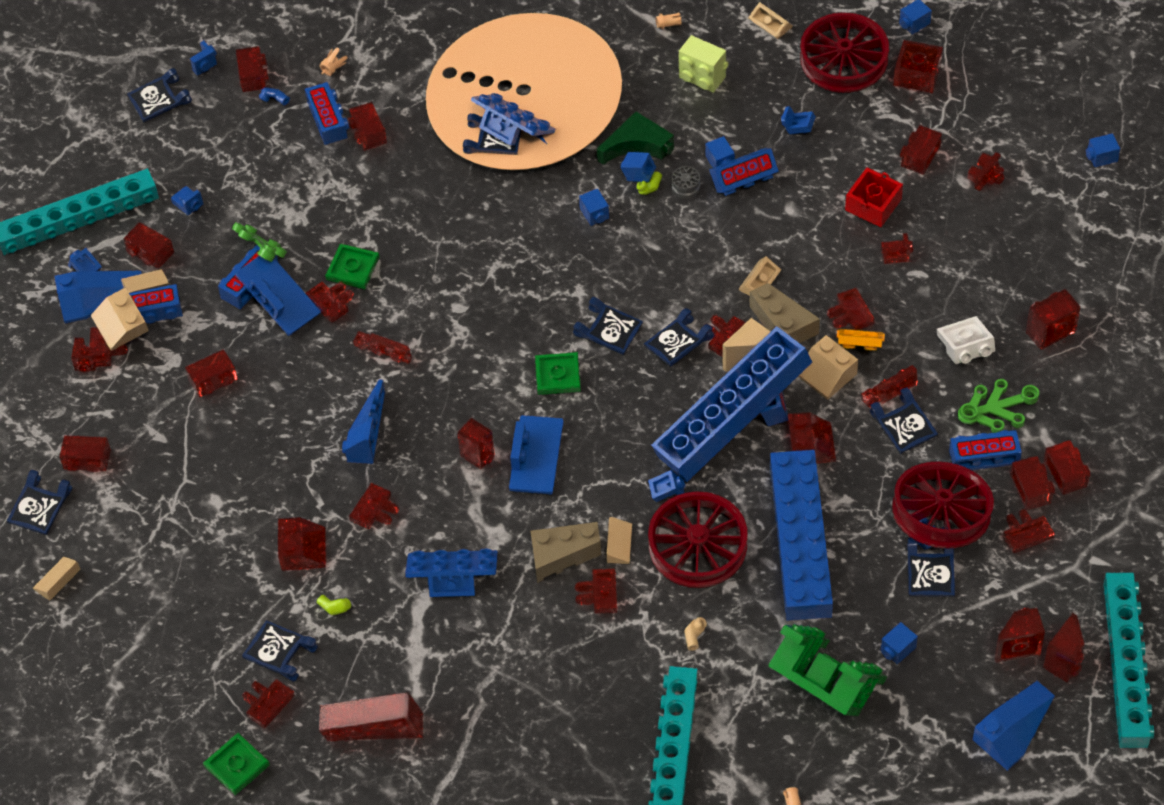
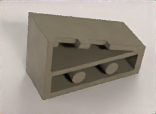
[749,283,820,343]
[530,522,601,583]

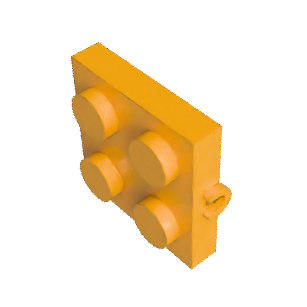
[837,329,885,350]

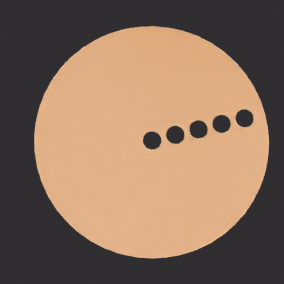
[426,13,622,170]

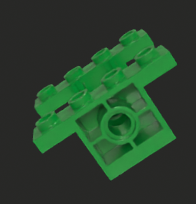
[768,623,887,716]

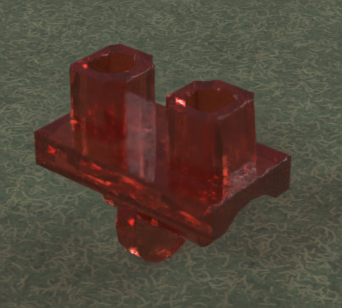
[967,152,1005,191]

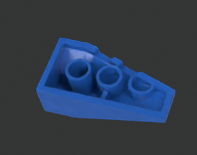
[55,271,142,324]
[342,379,385,464]
[973,681,1055,771]

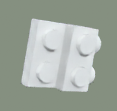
[937,316,995,364]

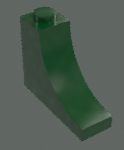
[597,112,675,165]

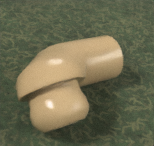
[684,617,707,651]

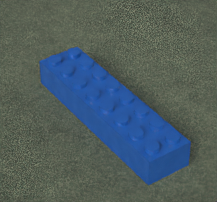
[651,326,813,482]
[770,450,833,621]

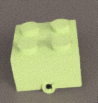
[679,35,729,93]

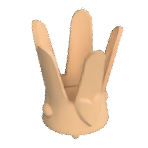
[319,48,347,76]

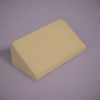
[748,2,792,39]
[739,256,781,296]
[121,269,169,293]
[607,517,632,564]
[33,557,80,601]

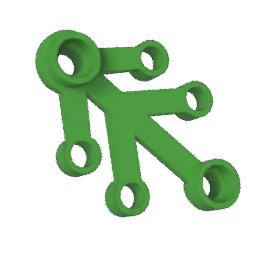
[232,222,287,262]
[958,379,1039,433]

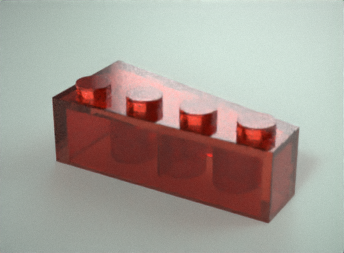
[319,692,424,741]

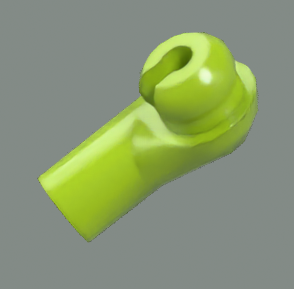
[636,172,662,195]
[317,595,351,615]

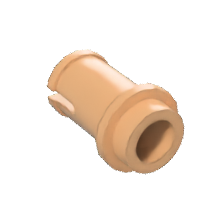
[656,13,682,29]
[783,787,801,805]

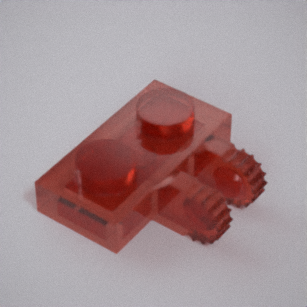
[306,281,354,323]
[827,288,875,330]
[708,315,745,357]
[88,327,128,367]
[349,483,399,529]
[1003,509,1055,554]
[575,568,617,613]
[242,679,295,729]

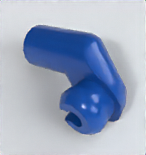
[259,87,290,105]

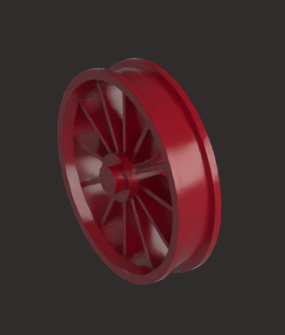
[800,12,889,93]
[892,461,994,548]
[648,492,748,588]

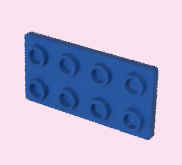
[471,93,556,146]
[235,256,321,336]
[509,415,564,494]
[405,548,498,597]

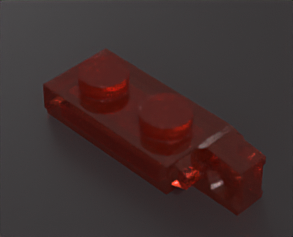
[353,331,412,364]
[861,365,918,407]

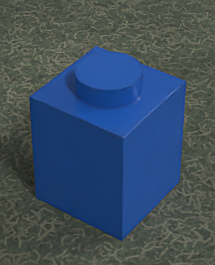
[899,0,932,35]
[1086,133,1120,167]
[705,136,735,167]
[620,152,656,182]
[579,188,609,226]
[881,622,918,665]

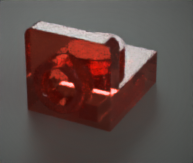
[881,233,913,264]
[71,337,96,372]

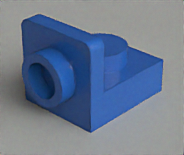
[171,186,203,216]
[68,248,102,271]
[648,470,686,502]

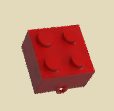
[845,167,903,227]

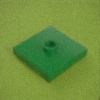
[325,244,380,289]
[535,352,581,395]
[203,733,270,796]

